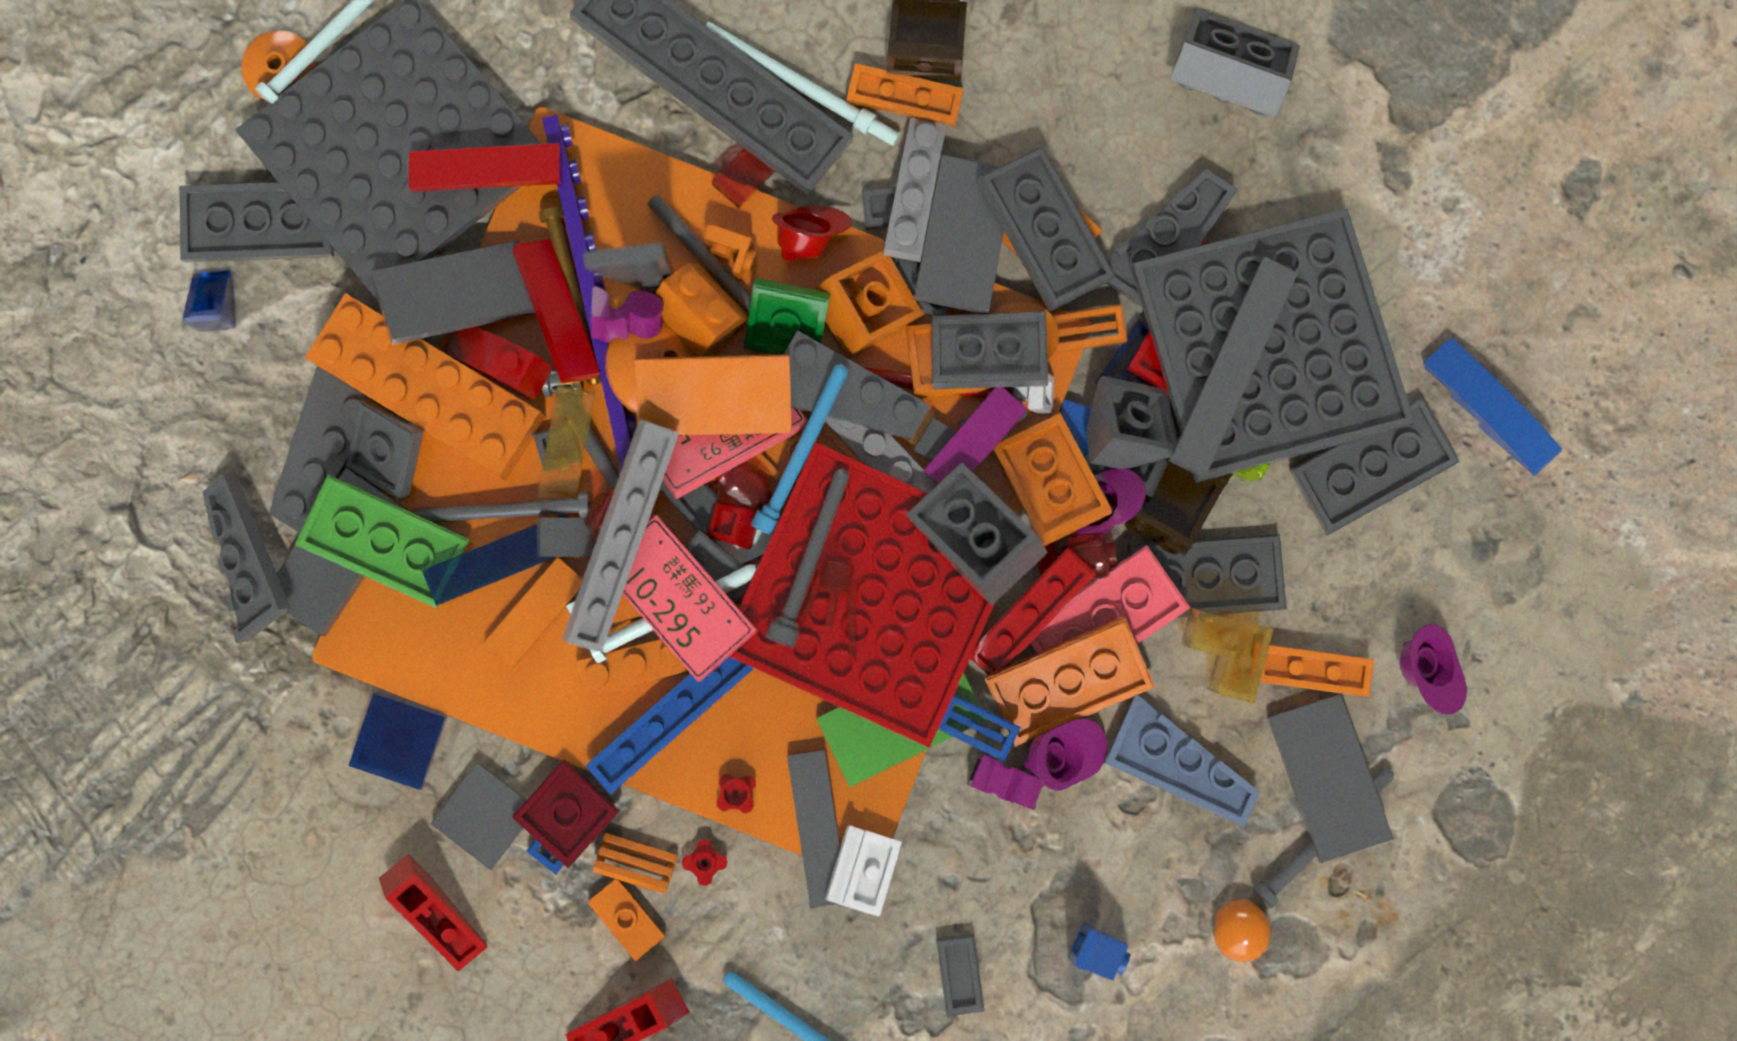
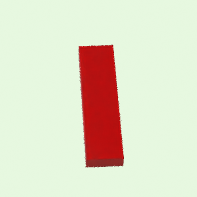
[409,143,562,192]
[512,239,600,384]
[970,546,1098,674]

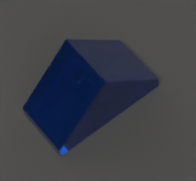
[182,270,236,332]

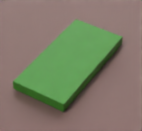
[295,474,469,608]
[816,673,987,787]

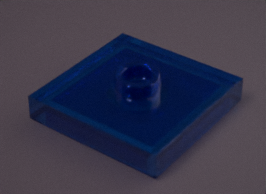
[348,693,447,790]

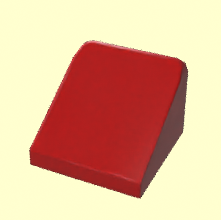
[707,501,757,549]

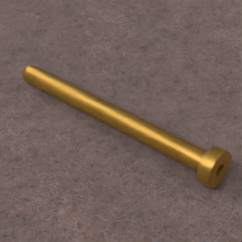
[538,206,601,386]

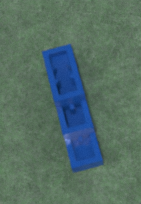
[1424,338,1562,476]

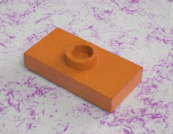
[587,879,666,962]

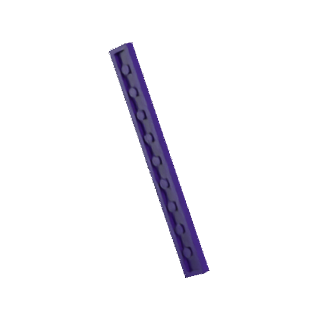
[542,114,637,470]

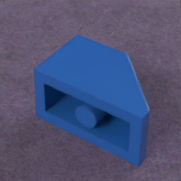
[1068,923,1131,981]

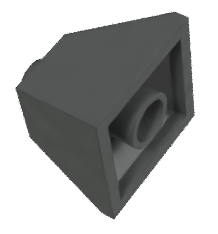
[1085,376,1178,469]

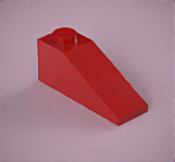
[443,327,553,401]
[379,853,488,972]
[565,978,690,1041]

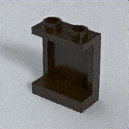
[886,0,967,80]
[1124,439,1233,556]

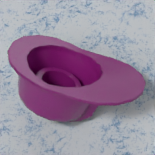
[1074,469,1146,536]
[1399,624,1467,715]
[1023,718,1108,791]

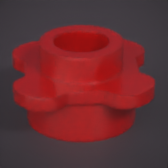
[716,773,756,813]
[682,839,728,886]

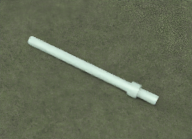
[706,22,901,146]

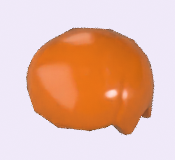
[1213,899,1272,962]

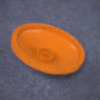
[605,319,715,415]

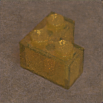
[1181,607,1273,704]

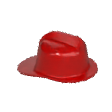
[772,205,852,261]

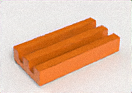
[1051,304,1127,353]
[593,833,678,894]

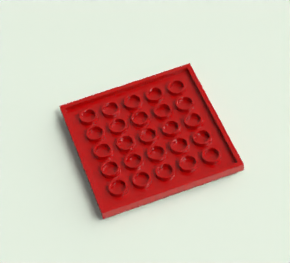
[729,442,995,748]

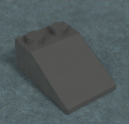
[906,463,1047,606]

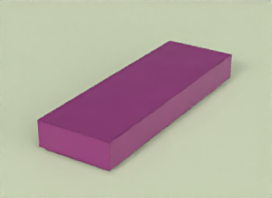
[924,387,1028,484]

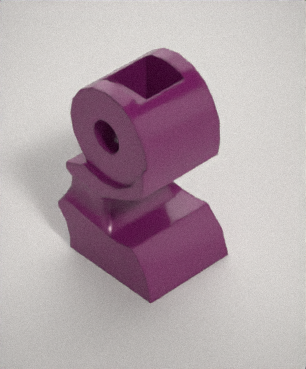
[591,286,663,343]
[967,753,1044,810]

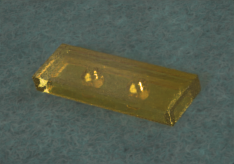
[537,385,595,499]

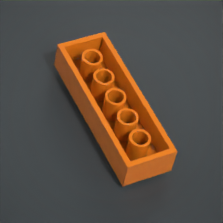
[305,293,546,480]

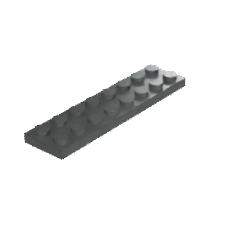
[570,0,854,195]

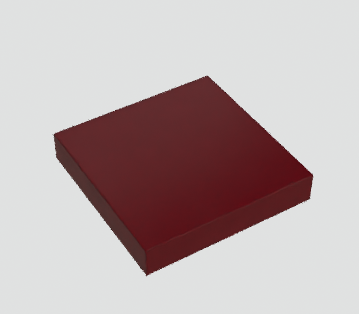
[512,759,621,868]

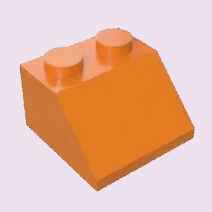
[814,250,924,358]
[654,263,749,356]

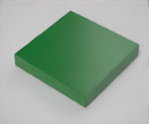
[744,278,830,355]

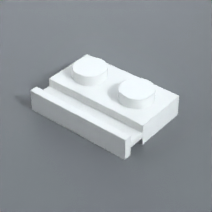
[825,825,902,917]

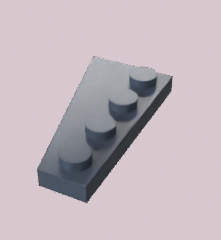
[1104,695,1260,827]

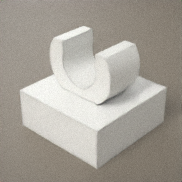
[1012,373,1054,414]

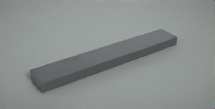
[1169,257,1298,478]

